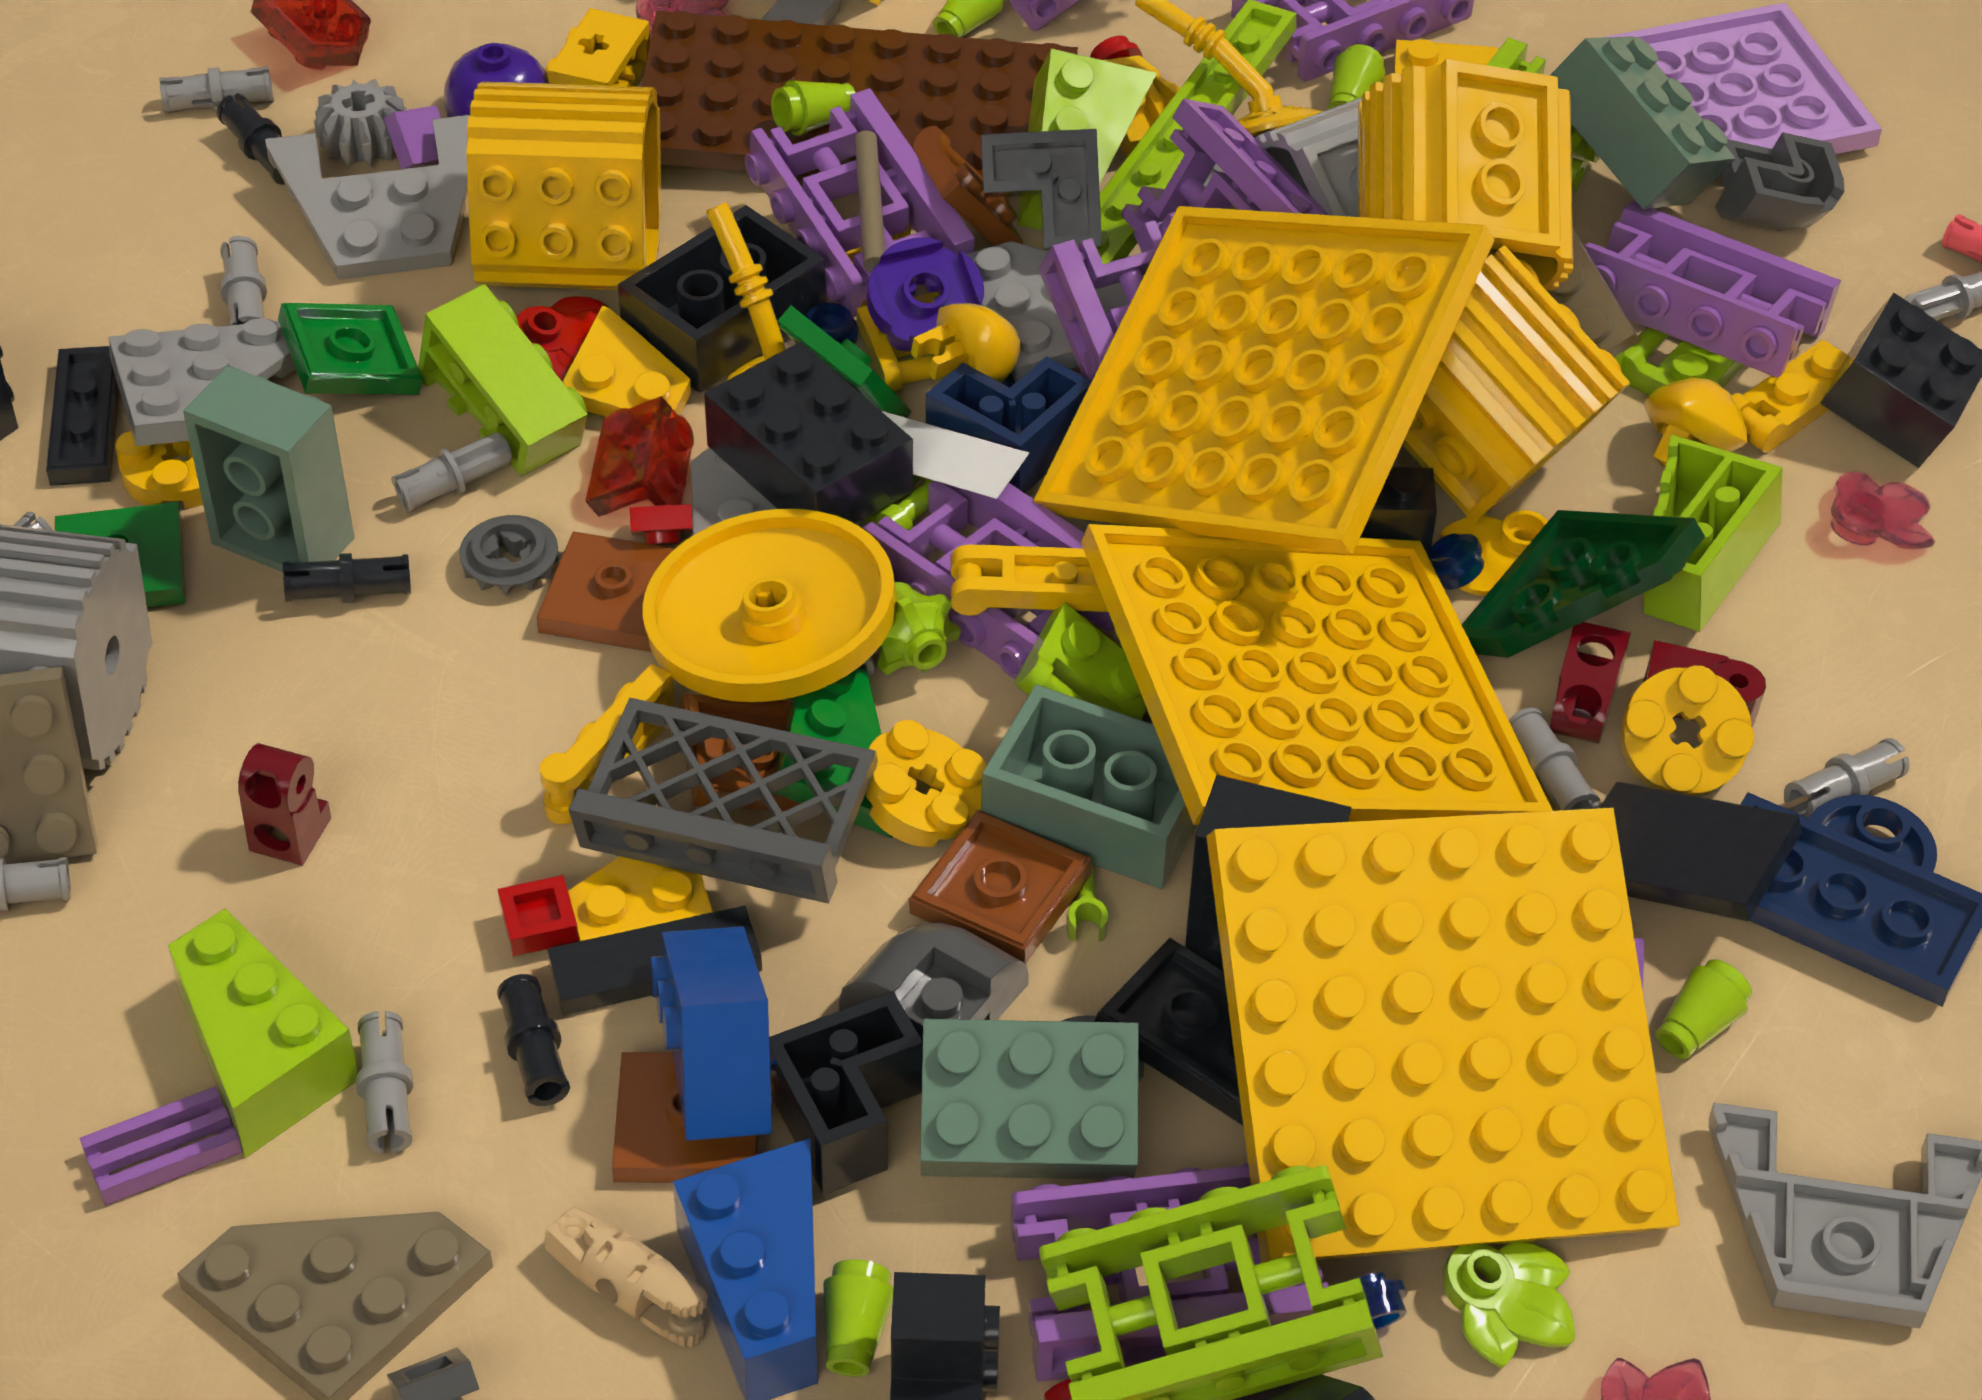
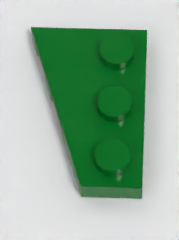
[774,668,893,838]

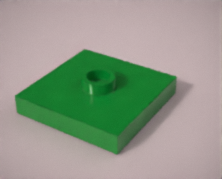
[278,303,423,395]
[778,305,912,418]
[55,502,186,608]

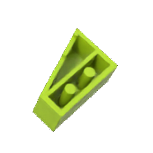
[1017,49,1157,231]
[418,284,588,477]
[1643,434,1783,632]
[168,908,358,1158]

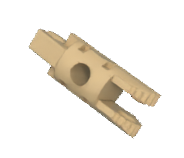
[544,1207,709,1348]

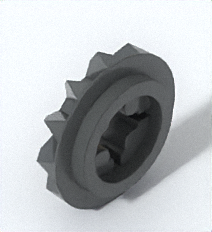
[459,515,559,596]

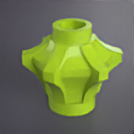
[877,582,961,675]

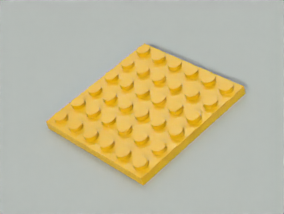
[1033,206,1495,555]
[1081,524,1553,825]
[1207,808,1680,1263]

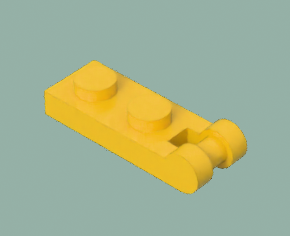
[1731,339,1847,453]
[950,544,1108,616]
[539,663,675,825]

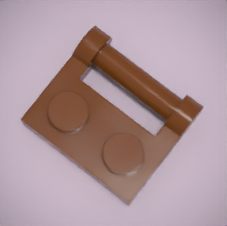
[913,126,1024,246]

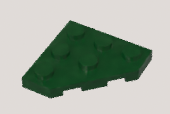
[1462,510,1705,658]

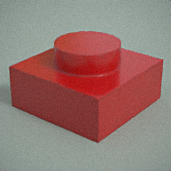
[629,504,693,545]
[497,875,579,957]

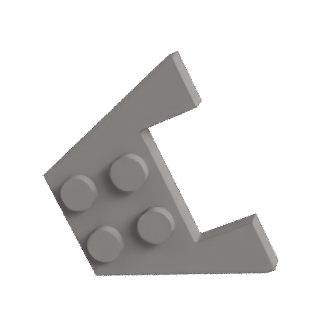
[265,115,471,279]
[1708,1102,1982,1328]

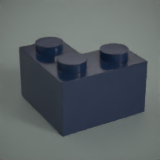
[925,356,1092,493]

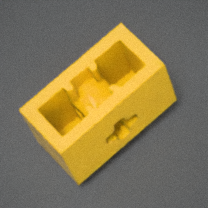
[545,8,650,87]

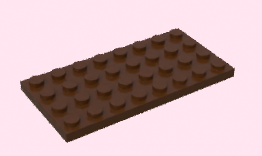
[641,11,1078,177]

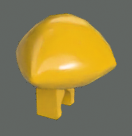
[911,303,1020,383]
[1644,377,1747,467]

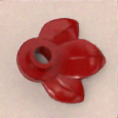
[517,296,609,382]

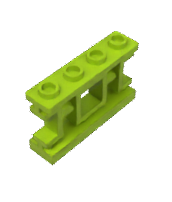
[1038,1165,1383,1400]

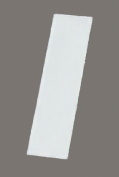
[882,411,1029,499]

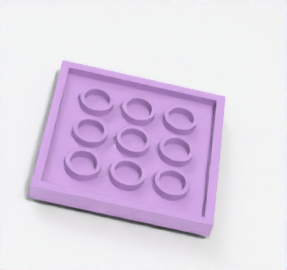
[1600,3,1882,178]

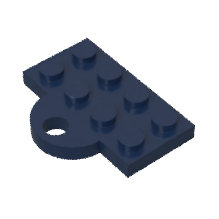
[1740,792,1982,1007]

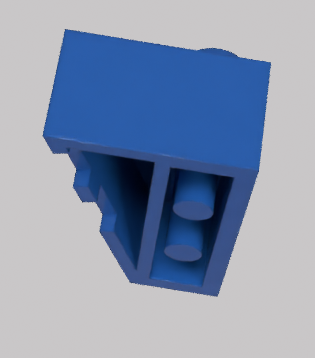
[650,926,772,1141]
[673,1138,818,1400]

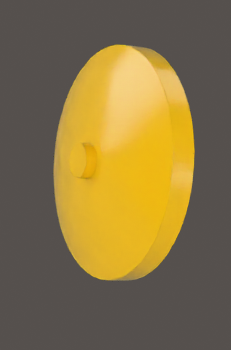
[642,509,897,702]

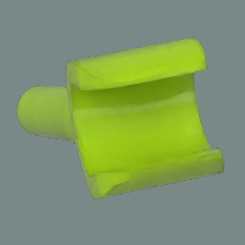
[1067,867,1108,941]

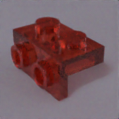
[250,0,371,70]
[585,396,694,517]

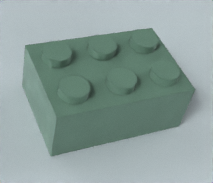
[1549,36,1736,210]
[183,365,355,572]
[981,684,1197,889]
[920,1019,1138,1179]

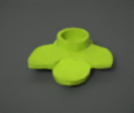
[1443,1242,1575,1368]

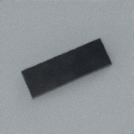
[46,346,119,486]
[547,905,762,1015]

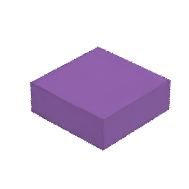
[384,105,441,169]

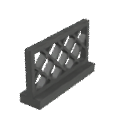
[569,698,878,904]

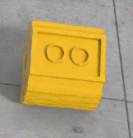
[1358,59,1573,291]
[466,82,662,290]
[1402,245,1630,524]

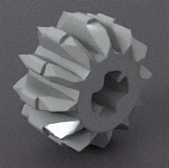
[314,79,407,166]

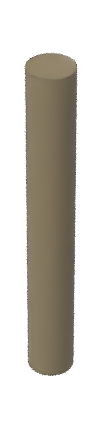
[855,130,885,272]

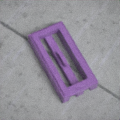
[79,1086,242,1205]

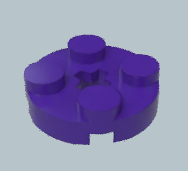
[866,237,984,351]

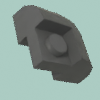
[1715,132,1845,231]
[839,922,1029,1042]

